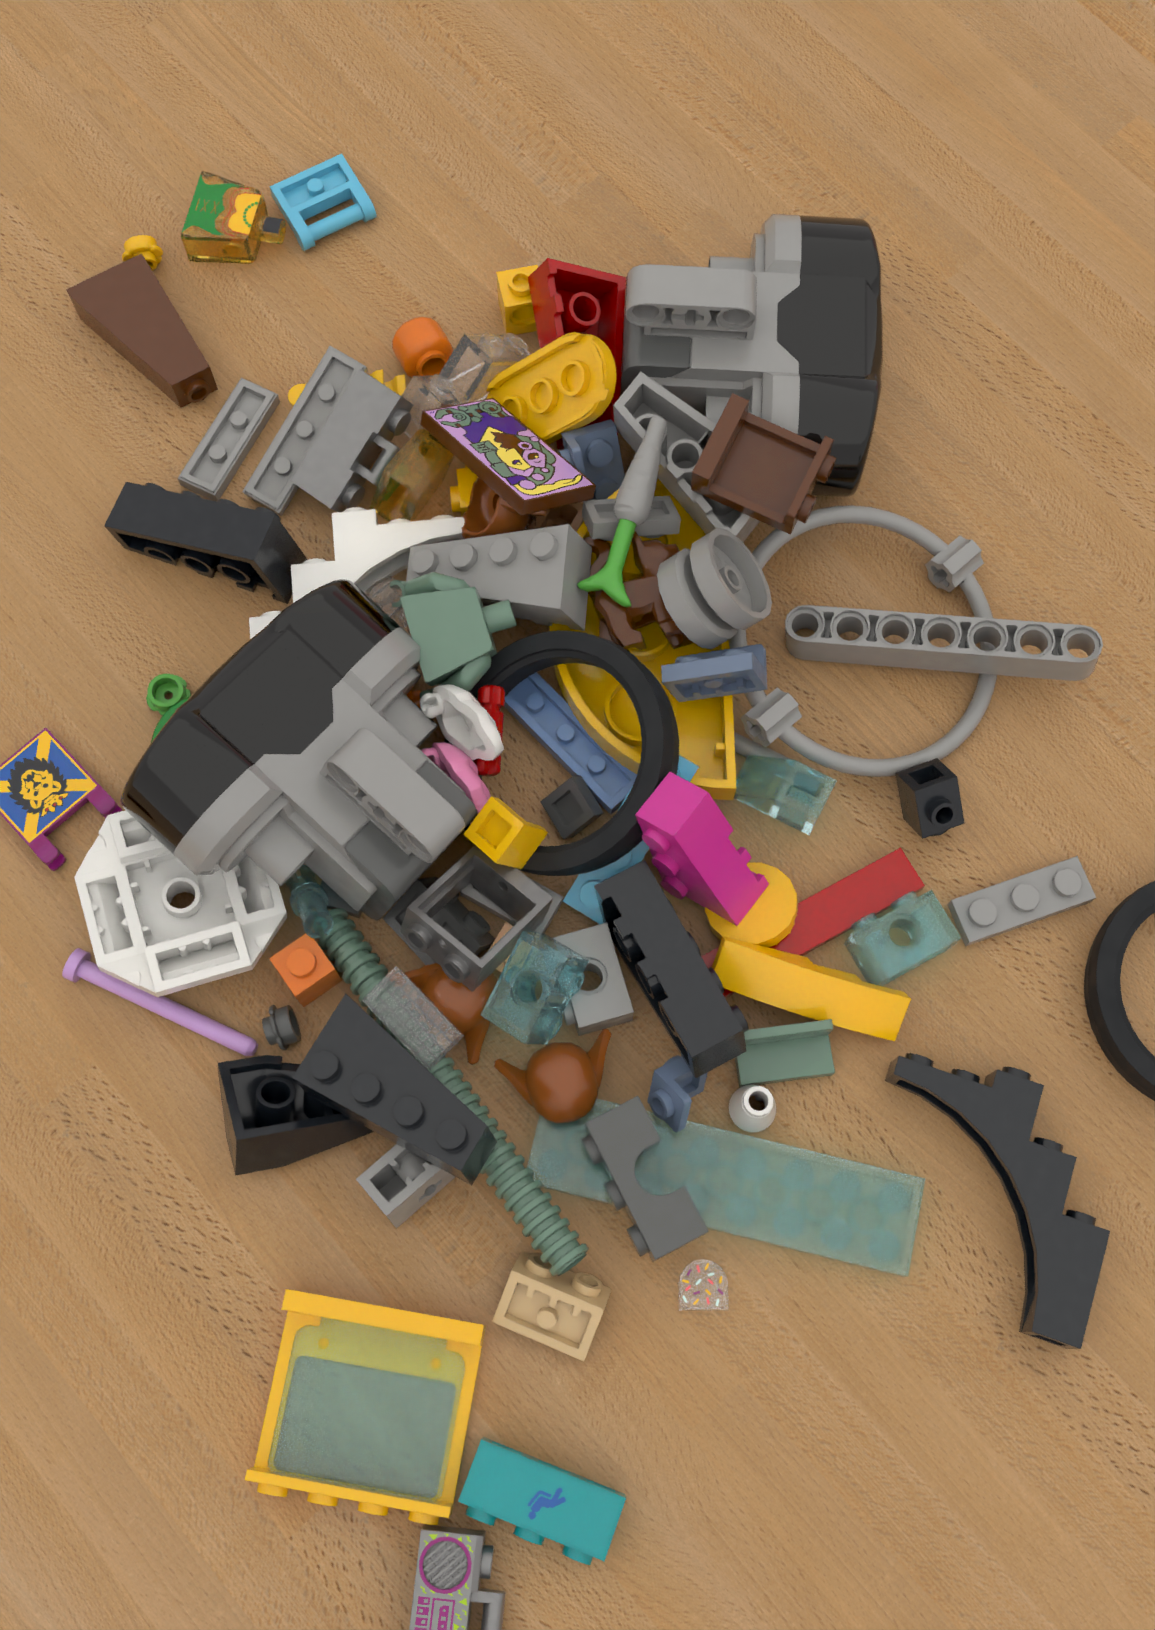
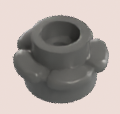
[262,1005,301,1050]

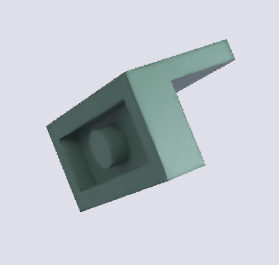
[735,1019,835,1088]

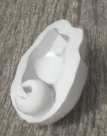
[420,684,504,761]

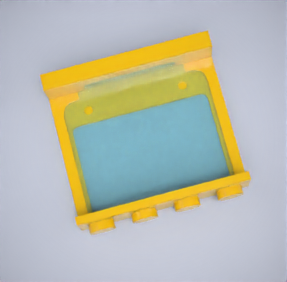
[245,1289,486,1525]

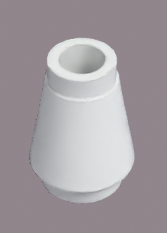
[729,1084,776,1132]

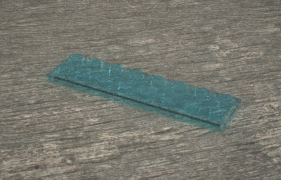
[527,1099,925,1277]

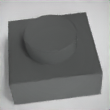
[540,775,604,840]

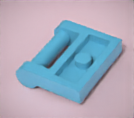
[270,153,377,251]

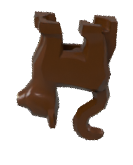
[584,531,693,652]

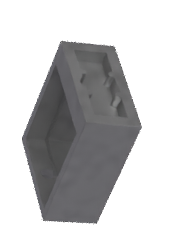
[400,845,553,992]

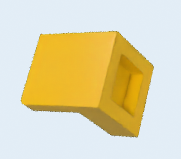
[463,796,548,869]

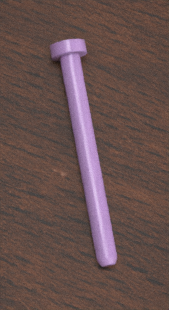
[62,948,258,1056]

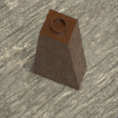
[66,253,218,408]

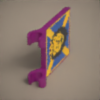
[0,728,123,871]

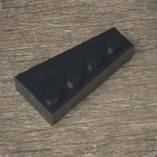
[292,993,497,1186]

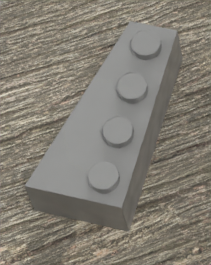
[406,524,592,631]

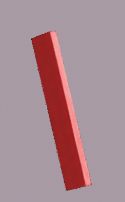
[701,847,925,998]

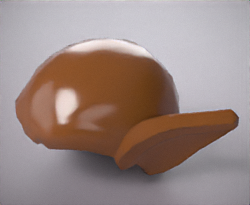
[461,477,547,539]
[392,963,500,1065]
[494,1028,611,1124]

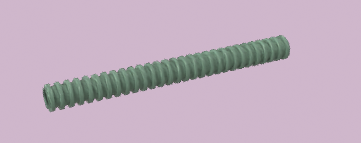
[310,908,589,1276]

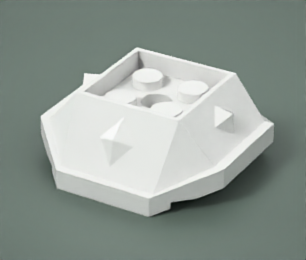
[74,790,287,997]

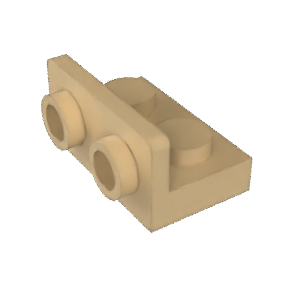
[492,1252,611,1362]

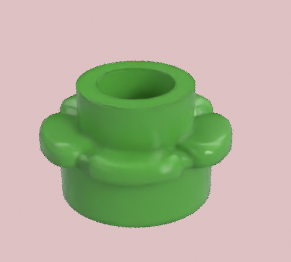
[146,674,191,716]

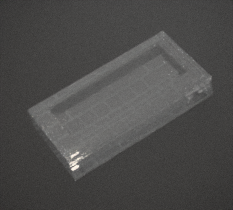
[362,966,464,1070]

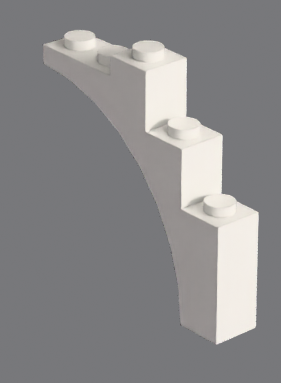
[249,507,465,733]

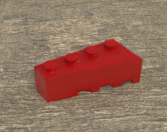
[528,258,626,450]

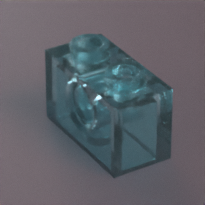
[844,890,961,986]
[481,930,589,1045]

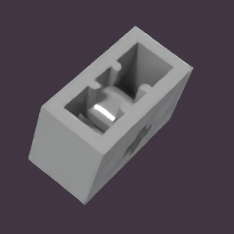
[356,1144,455,1229]

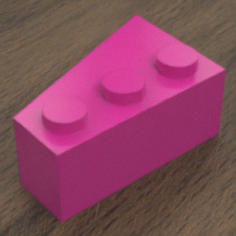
[635,772,769,926]

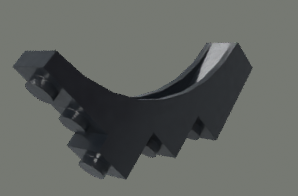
[885,1053,1110,1349]

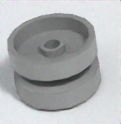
[657,528,772,649]

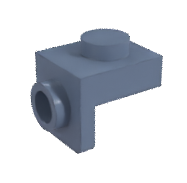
[647,1055,708,1133]

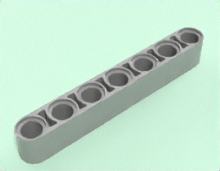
[785,605,1103,681]

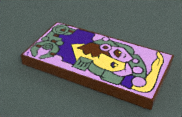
[420,398,596,516]

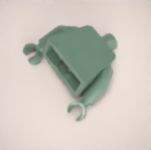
[390,572,517,699]

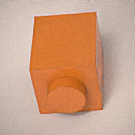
[269,931,342,1007]

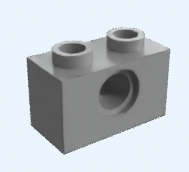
[546,922,634,1036]

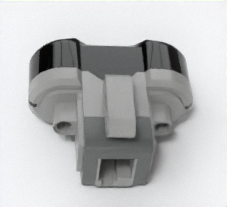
[620,214,883,497]
[120,579,478,921]

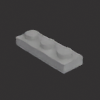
[947,856,1096,947]

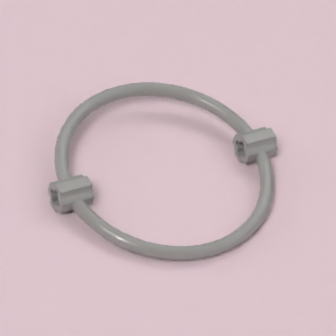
[729,505,997,777]

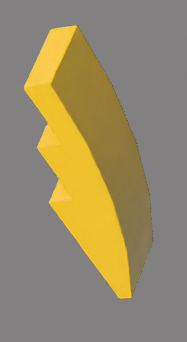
[712,936,911,1041]

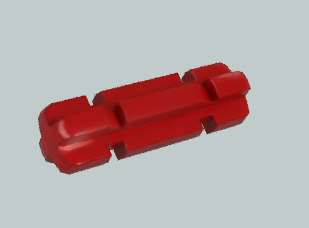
[474,685,505,776]

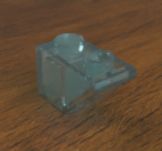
[734,755,837,836]

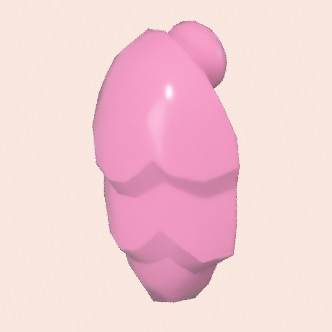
[421,742,491,824]

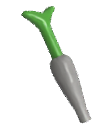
[577,417,668,607]

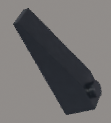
[218,1055,374,1176]

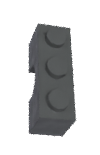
[581,1096,709,1262]

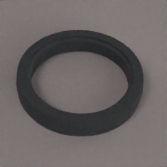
[444,630,679,876]
[1084,881,1155,1101]

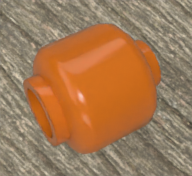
[392,317,453,381]

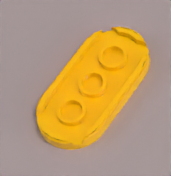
[485,332,616,445]

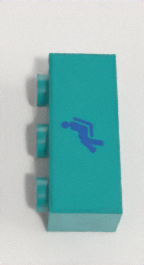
[458,1437,626,1565]

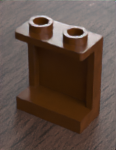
[691,393,837,535]

